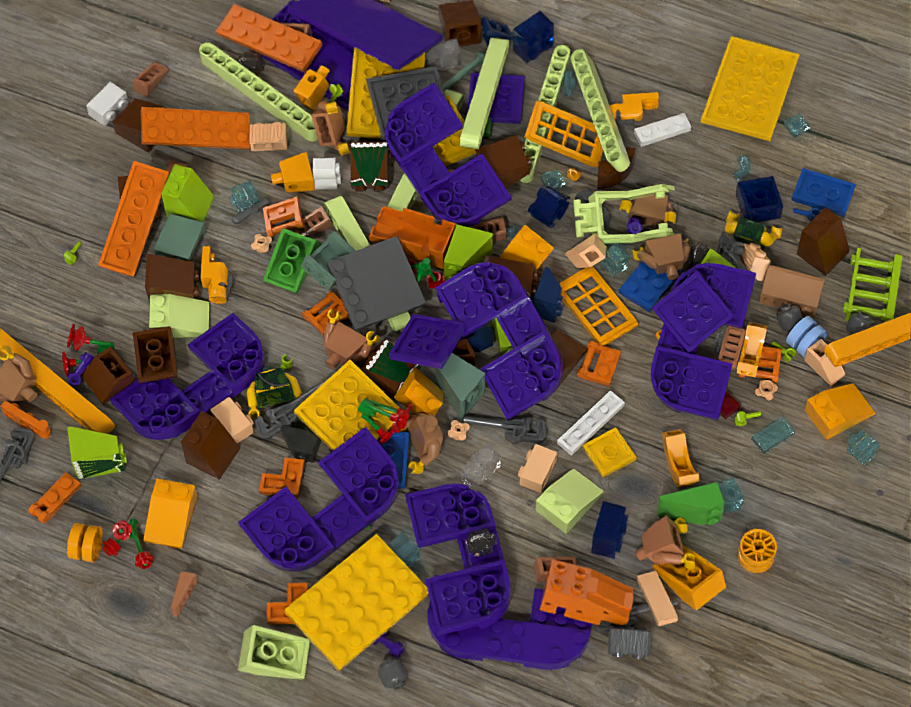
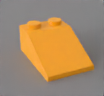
[805,383,875,440]
[143,478,198,549]
[652,544,726,610]

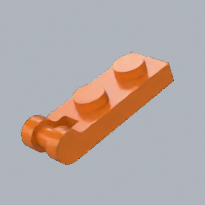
[0,400,51,439]
[28,472,81,524]

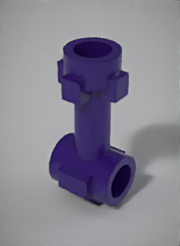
[626,217,643,234]
[67,352,94,386]
[372,631,405,658]

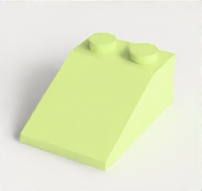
[149,294,210,338]
[536,468,604,534]
[238,625,310,680]

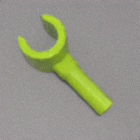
[329,84,343,103]
[64,241,82,265]
[772,341,796,362]
[273,354,293,380]
[735,411,761,426]

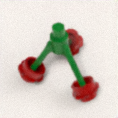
[407,258,445,289]
[102,518,154,569]

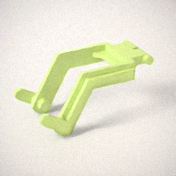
[573,184,675,244]

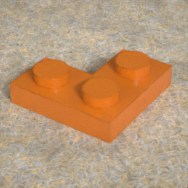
[259,458,305,498]
[267,583,308,625]

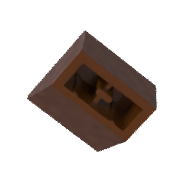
[82,346,135,405]

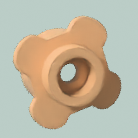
[251,234,272,253]
[755,380,778,400]
[448,420,470,440]

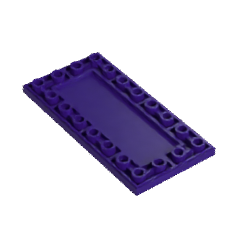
[248,0,354,112]
[288,0,443,70]

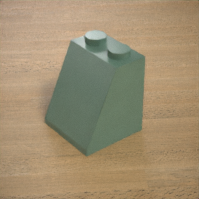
[435,353,485,419]

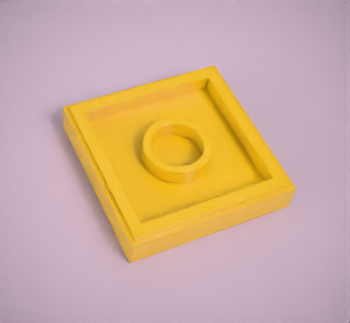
[582,427,637,478]

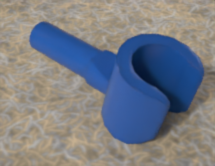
[793,208,820,221]

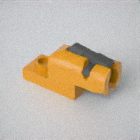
[609,92,659,125]
[201,246,233,304]

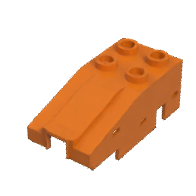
[369,206,456,269]
[540,559,634,625]

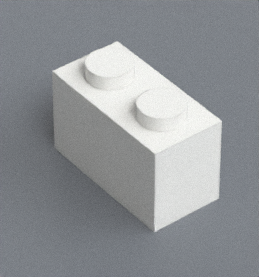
[86,82,129,126]

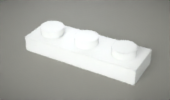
[634,113,691,147]

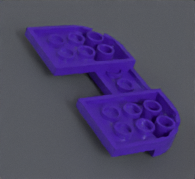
[385,83,512,227]
[435,262,563,420]
[651,263,756,421]
[110,313,265,440]
[238,427,399,572]
[405,484,511,636]
[427,575,592,670]

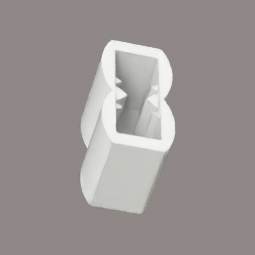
[313,158,341,190]

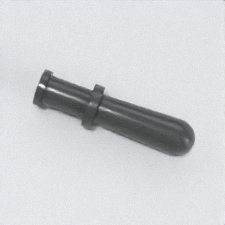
[232,197,269,224]

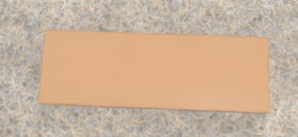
[637,571,678,626]

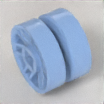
[786,316,828,358]

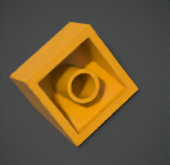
[499,225,554,271]
[394,367,444,416]

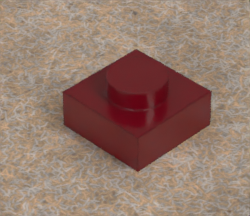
[720,392,741,419]

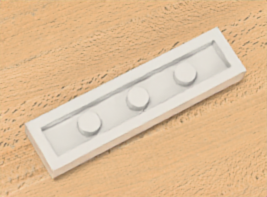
[557,390,625,456]

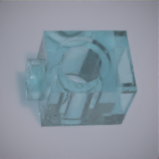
[229,180,259,212]
[601,243,629,277]
[847,430,880,466]
[718,478,744,513]
[388,533,419,567]

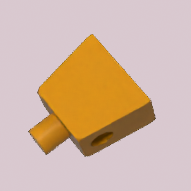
[293,65,329,111]
[270,152,315,192]

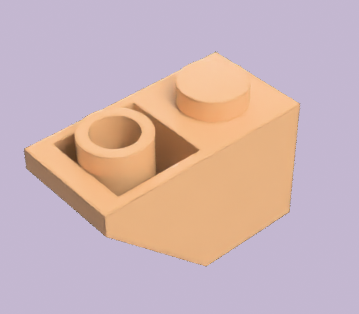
[565,234,607,268]
[804,339,845,386]

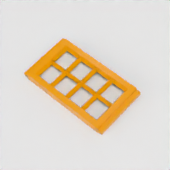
[524,100,603,168]
[559,267,639,346]

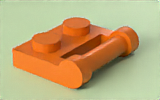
[263,197,304,237]
[301,291,349,336]
[577,341,621,387]
[739,346,782,383]

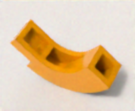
[737,322,768,377]
[662,429,699,487]

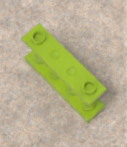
[843,247,903,322]

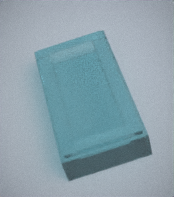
[751,417,795,454]

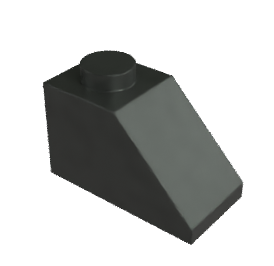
[281,425,321,463]

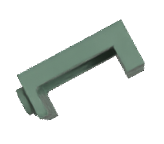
[154,214,206,262]
[301,231,356,291]

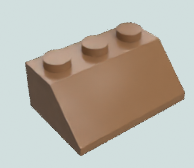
[759,265,825,317]

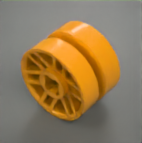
[67,523,103,563]
[738,529,777,573]

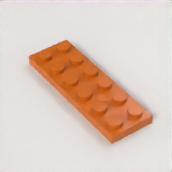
[216,4,323,73]
[141,107,250,149]
[98,161,170,278]

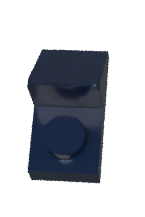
[481,17,513,46]

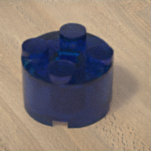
[528,185,570,228]

